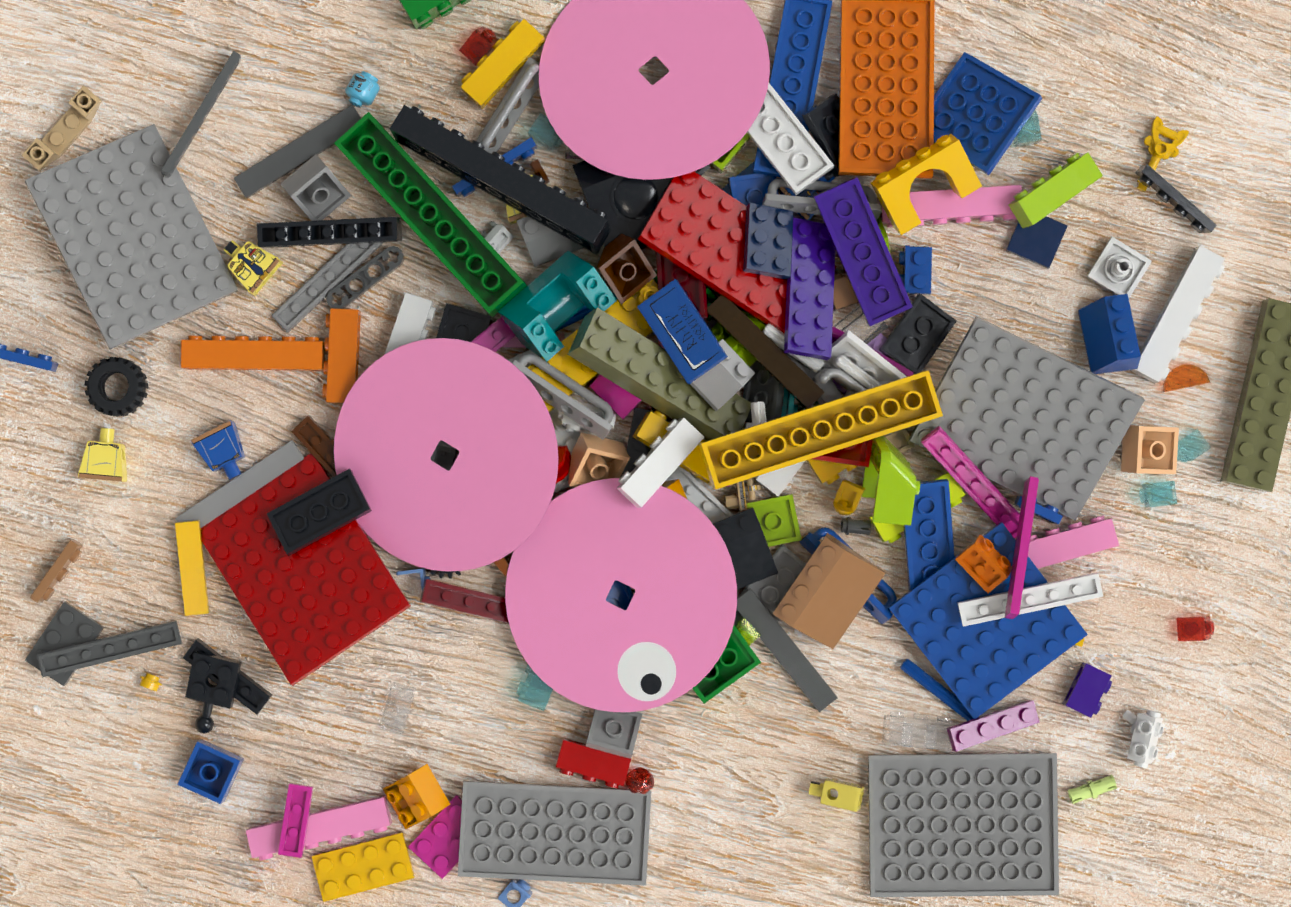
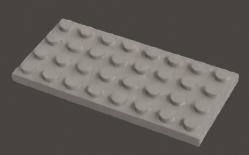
[458,781,651,886]

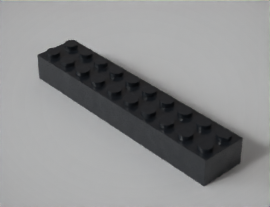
[390,105,611,255]

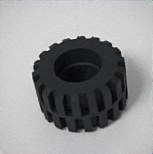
[84,357,148,417]

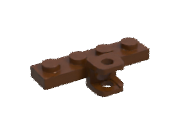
[291,415,337,477]

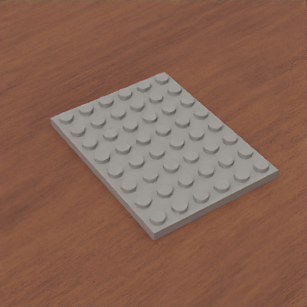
[25,124,238,350]
[909,316,1145,521]
[868,753,1059,897]

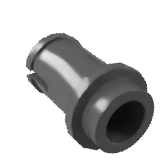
[841,517,871,535]

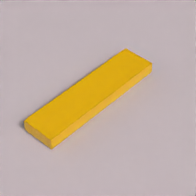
[175,520,209,616]

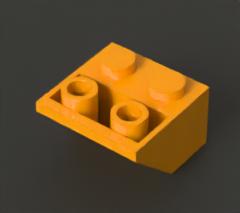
[383,764,450,829]

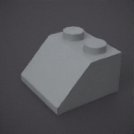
[281,154,351,221]
[690,339,755,411]

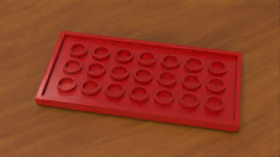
[637,171,837,334]

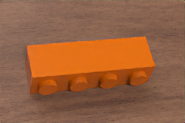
[322,308,361,404]

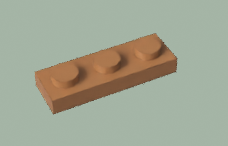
[30,540,83,603]

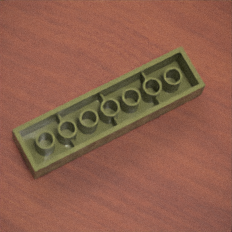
[1220,298,1291,492]
[567,307,751,440]

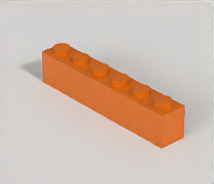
[181,336,325,371]

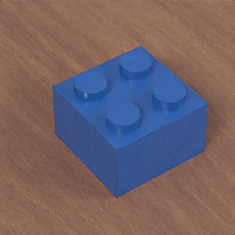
[177,739,244,804]

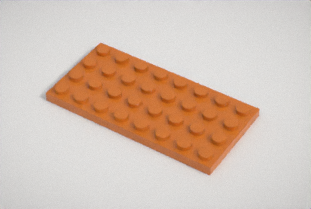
[838,0,935,179]

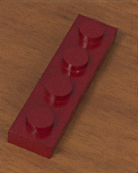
[420,579,509,624]

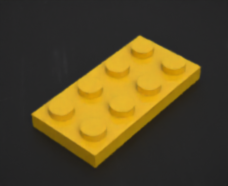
[311,832,415,902]

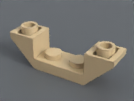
[22,85,102,171]

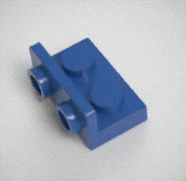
[899,245,932,295]

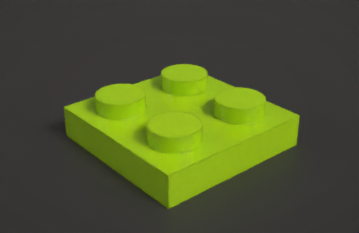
[746,494,802,547]

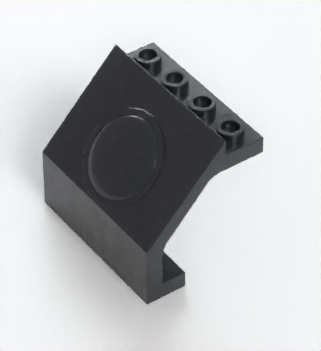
[572,161,673,249]

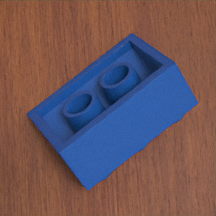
[1078,294,1141,374]

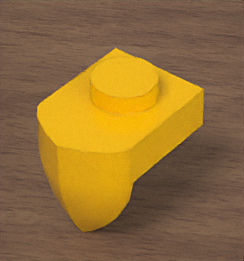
[833,479,865,515]

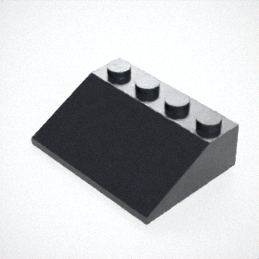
[713,508,778,590]

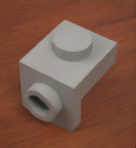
[431,440,457,470]

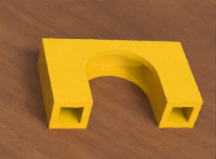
[870,134,982,235]

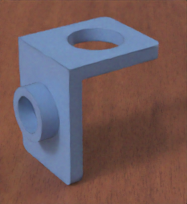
[396,568,430,590]
[498,879,532,907]

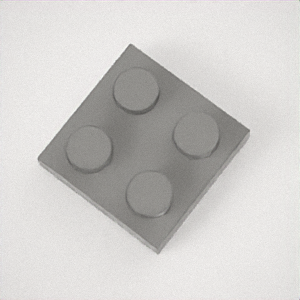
[586,709,642,759]

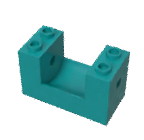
[498,251,617,362]

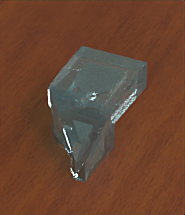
[1177,428,1211,463]

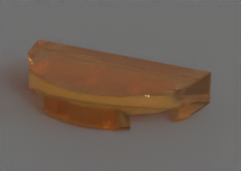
[1163,364,1211,393]

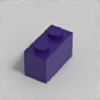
[1062,662,1112,718]

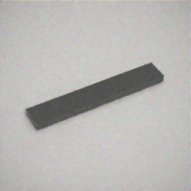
[161,51,241,178]
[234,105,361,199]
[737,588,838,712]
[37,620,182,678]

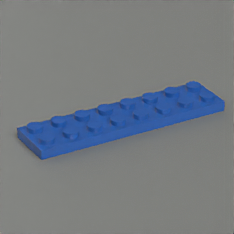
[753,0,833,178]

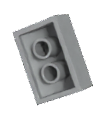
[517,195,587,267]

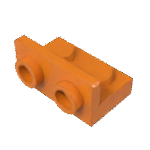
[955,534,1012,593]

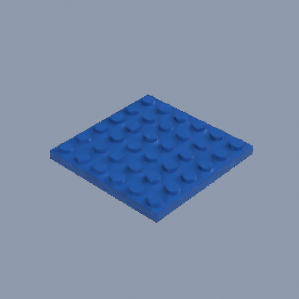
[888,522,1088,719]

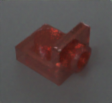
[459,26,498,66]
[1177,616,1214,641]

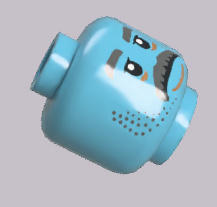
[345,71,380,108]

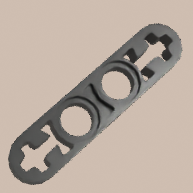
[327,246,404,309]

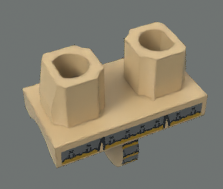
[725,478,761,511]

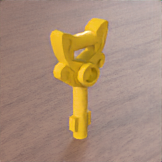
[1137,116,1189,192]

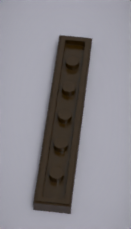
[707,294,825,409]

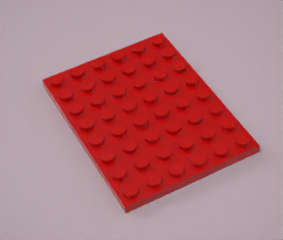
[201,453,411,686]

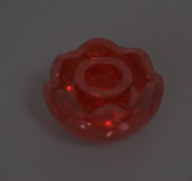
[625,768,654,794]

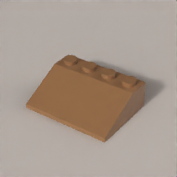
[773,533,886,649]

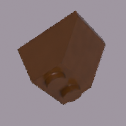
[597,234,657,305]

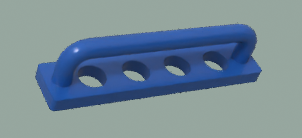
[800,527,897,624]

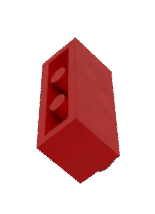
[556,738,631,788]

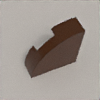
[530,159,550,184]

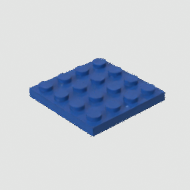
[934,52,1042,175]

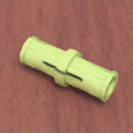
[1067,774,1117,804]

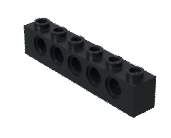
[257,217,402,248]

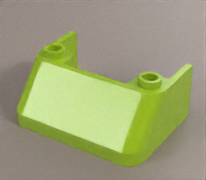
[862,435,920,526]

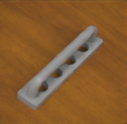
[476,57,540,154]
[762,178,882,220]
[512,354,613,440]

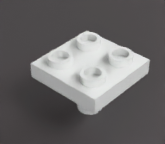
[1087,237,1152,298]

